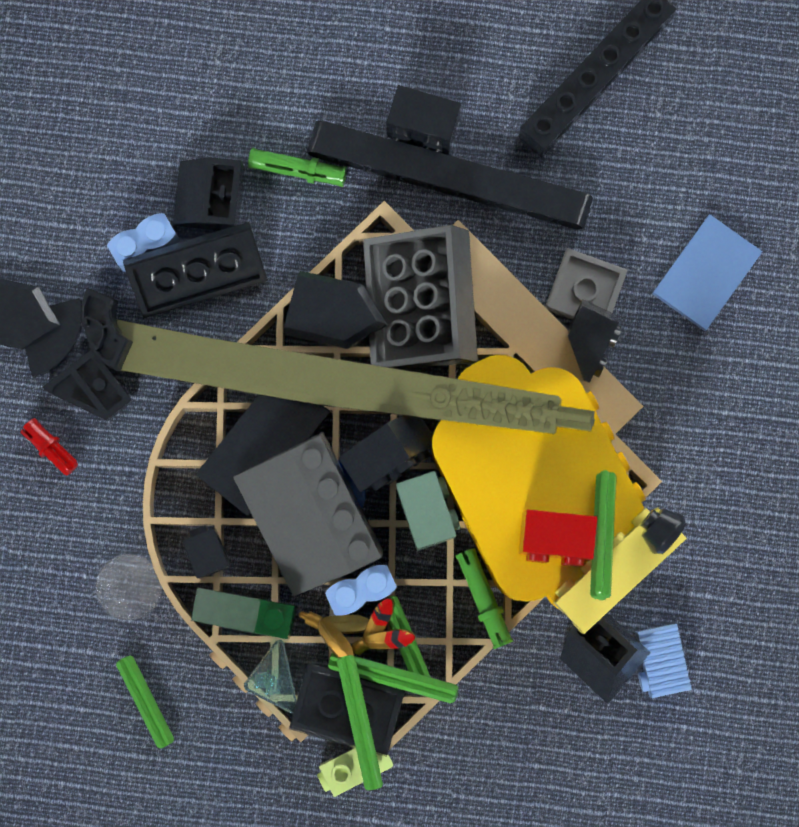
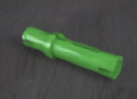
[248,148,347,187]
[455,548,513,649]

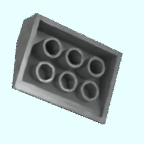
[363,225,478,369]
[233,432,383,596]

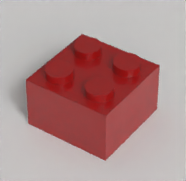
[519,509,597,567]

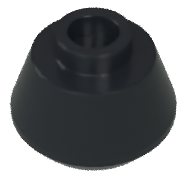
[640,508,686,554]

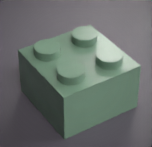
[396,471,461,551]

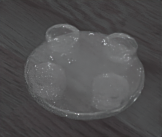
[96,554,162,620]

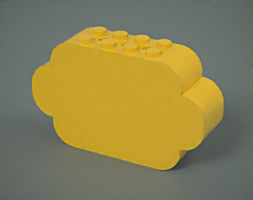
[431,355,646,610]

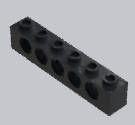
[518,0,677,158]

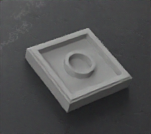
[545,248,628,320]

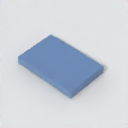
[652,214,763,331]

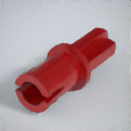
[20,418,78,476]

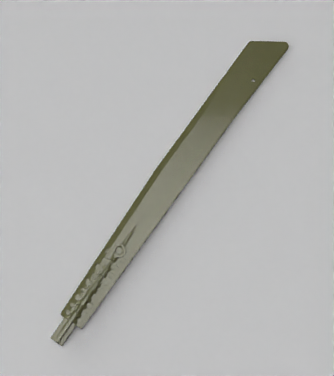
[106,320,595,434]

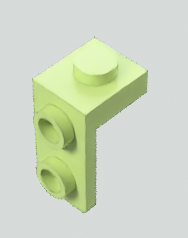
[317,748,393,797]

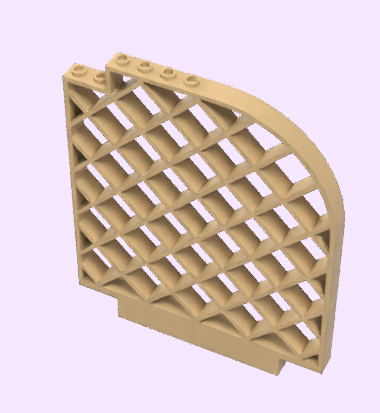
[143,201,662,750]

